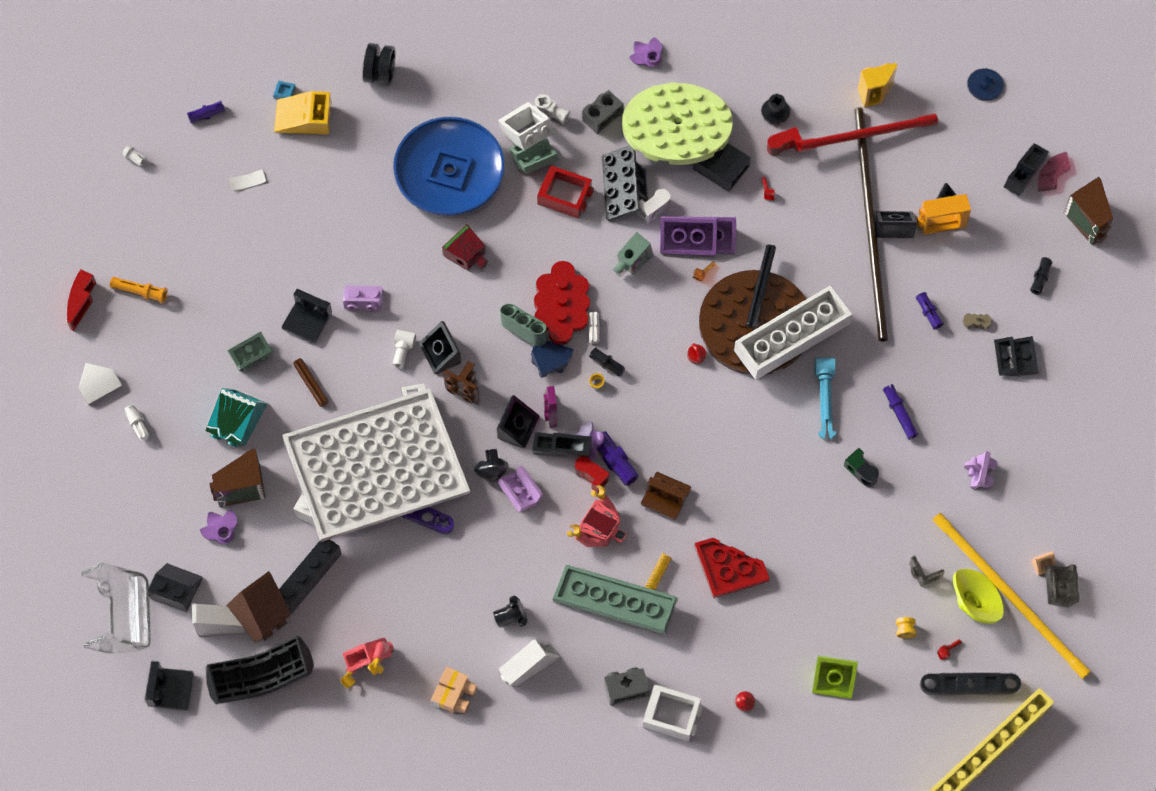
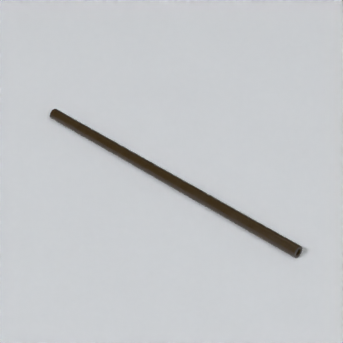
[854,107,888,342]

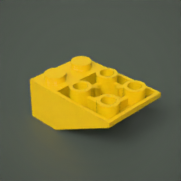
[274,91,332,135]

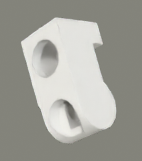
[636,189,670,224]

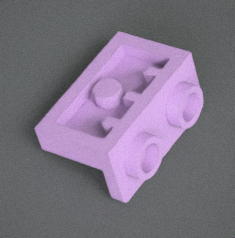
[343,286,383,312]

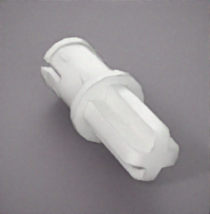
[124,405,150,441]

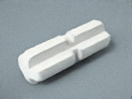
[589,312,600,344]

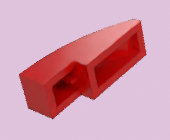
[67,269,96,332]

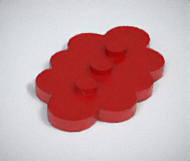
[534,261,590,345]

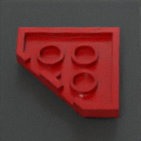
[694,538,770,599]

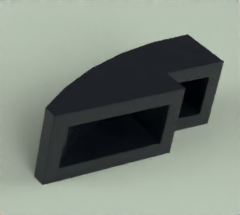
[1004,143,1049,196]
[532,432,592,457]

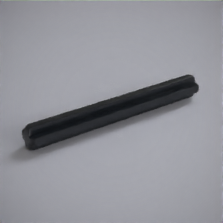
[746,244,776,329]

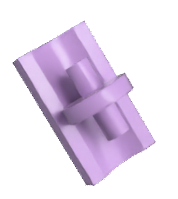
[964,451,998,489]

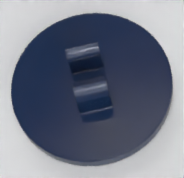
[967,68,1004,101]

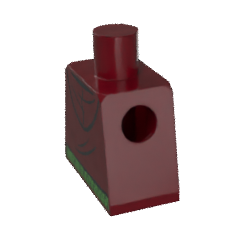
[442,224,488,270]

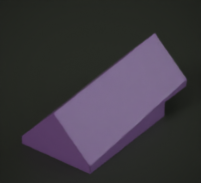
[660,217,737,256]

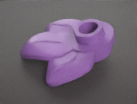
[629,37,662,67]
[576,421,604,460]
[200,509,237,544]

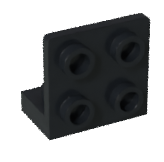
[282,289,332,343]
[144,661,194,710]

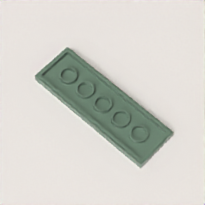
[552,564,678,635]

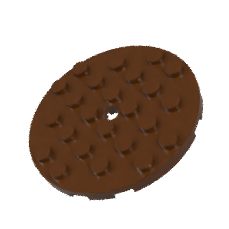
[699,270,806,375]

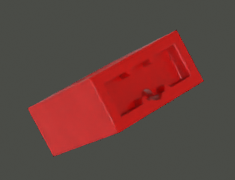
[537,165,594,219]

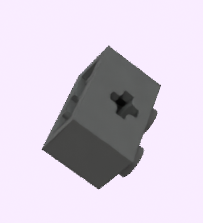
[604,667,649,705]

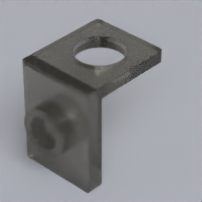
[909,556,945,586]

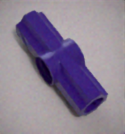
[597,431,639,486]

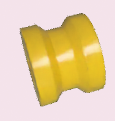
[896,617,917,639]

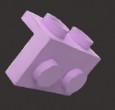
[497,466,543,512]

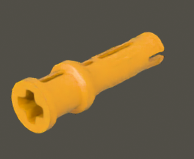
[110,276,168,304]

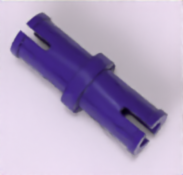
[187,101,225,124]
[916,292,944,330]

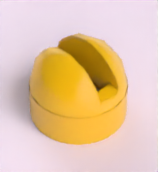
[589,373,605,389]

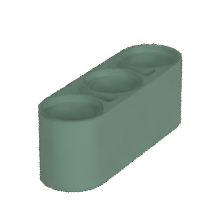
[500,304,547,346]

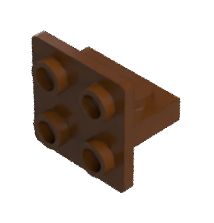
[443,361,480,405]
[641,472,691,520]

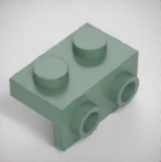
[227,331,273,371]

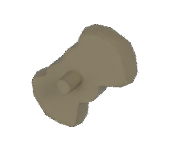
[963,313,992,329]

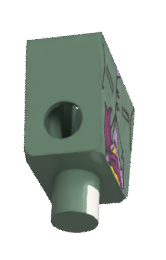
[613,232,654,277]

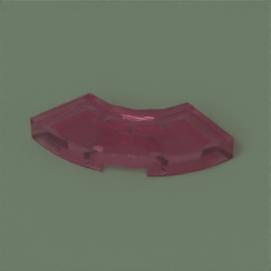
[1037,152,1071,192]

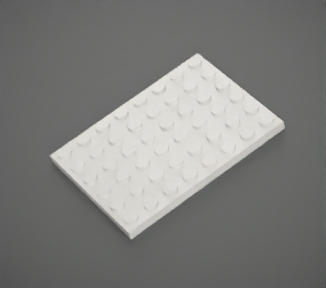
[283,388,470,542]

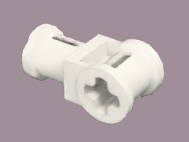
[535,94,571,125]

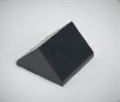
[875,211,917,238]
[419,321,461,374]
[497,395,540,449]

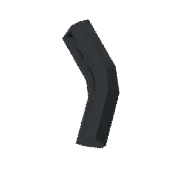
[206,636,314,704]

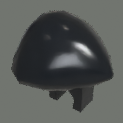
[474,449,509,482]

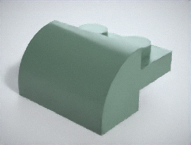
[509,138,559,174]

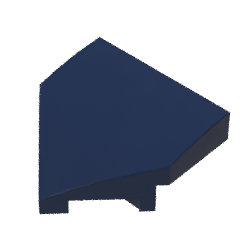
[531,340,574,378]

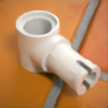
[393,329,416,368]

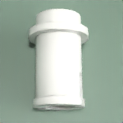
[122,145,147,167]

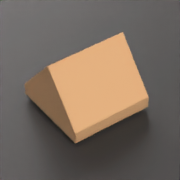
[1031,552,1056,576]

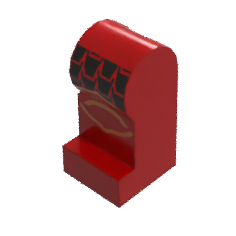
[767,127,802,156]
[575,457,610,494]

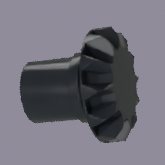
[761,94,790,125]
[493,595,527,628]

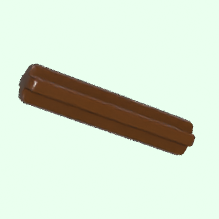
[293,358,329,407]

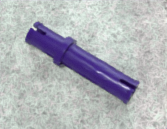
[883,384,919,440]

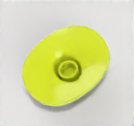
[953,569,1004,624]

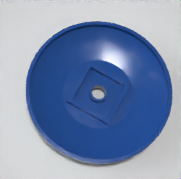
[393,117,504,216]

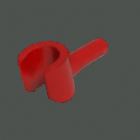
[761,177,775,200]
[937,639,962,660]

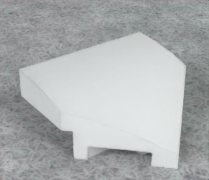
[78,363,122,405]

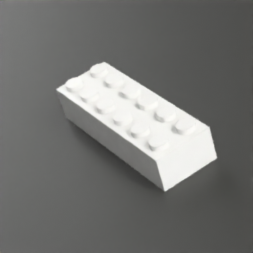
[734,286,852,380]

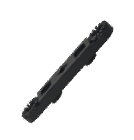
[920,673,1021,695]

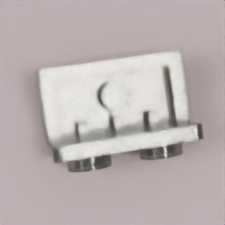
[1045,564,1080,608]

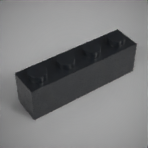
[279,539,342,614]

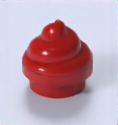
[735,691,755,712]

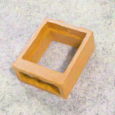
[917,194,971,235]

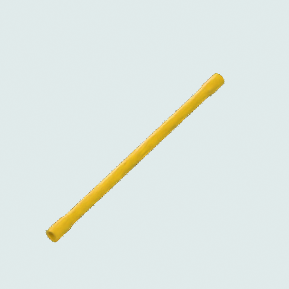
[932,512,1091,679]

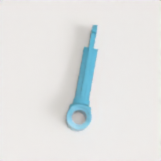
[814,357,836,440]

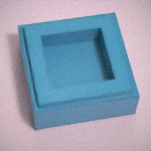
[273,80,296,100]

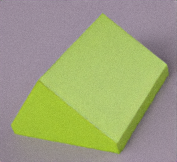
[812,656,858,699]

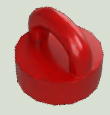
[687,343,706,364]

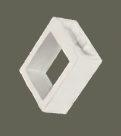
[498,102,555,151]
[642,685,703,742]

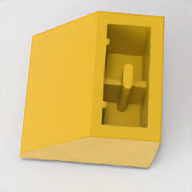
[858,63,898,107]

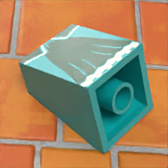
[205,388,267,448]

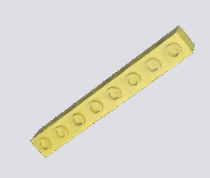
[929,688,1054,791]

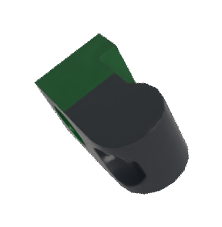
[844,448,879,487]

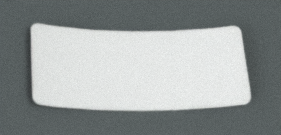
[229,170,266,190]

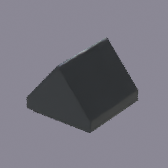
[936,183,956,199]

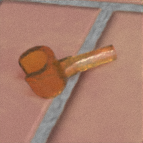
[693,261,716,281]

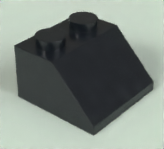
[147,563,203,613]

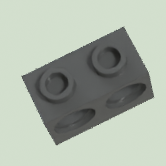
[582,90,624,134]

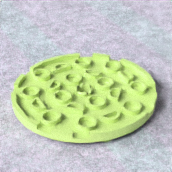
[622,82,733,165]

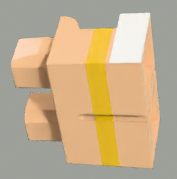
[431,666,477,714]

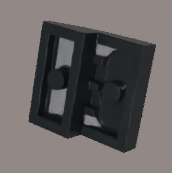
[994,336,1039,376]

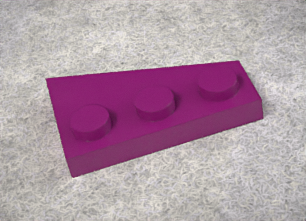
[543,386,557,428]

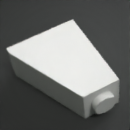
[192,604,246,636]
[499,639,560,686]

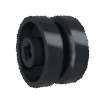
[363,43,396,86]

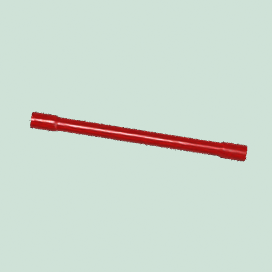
[797,114,938,152]

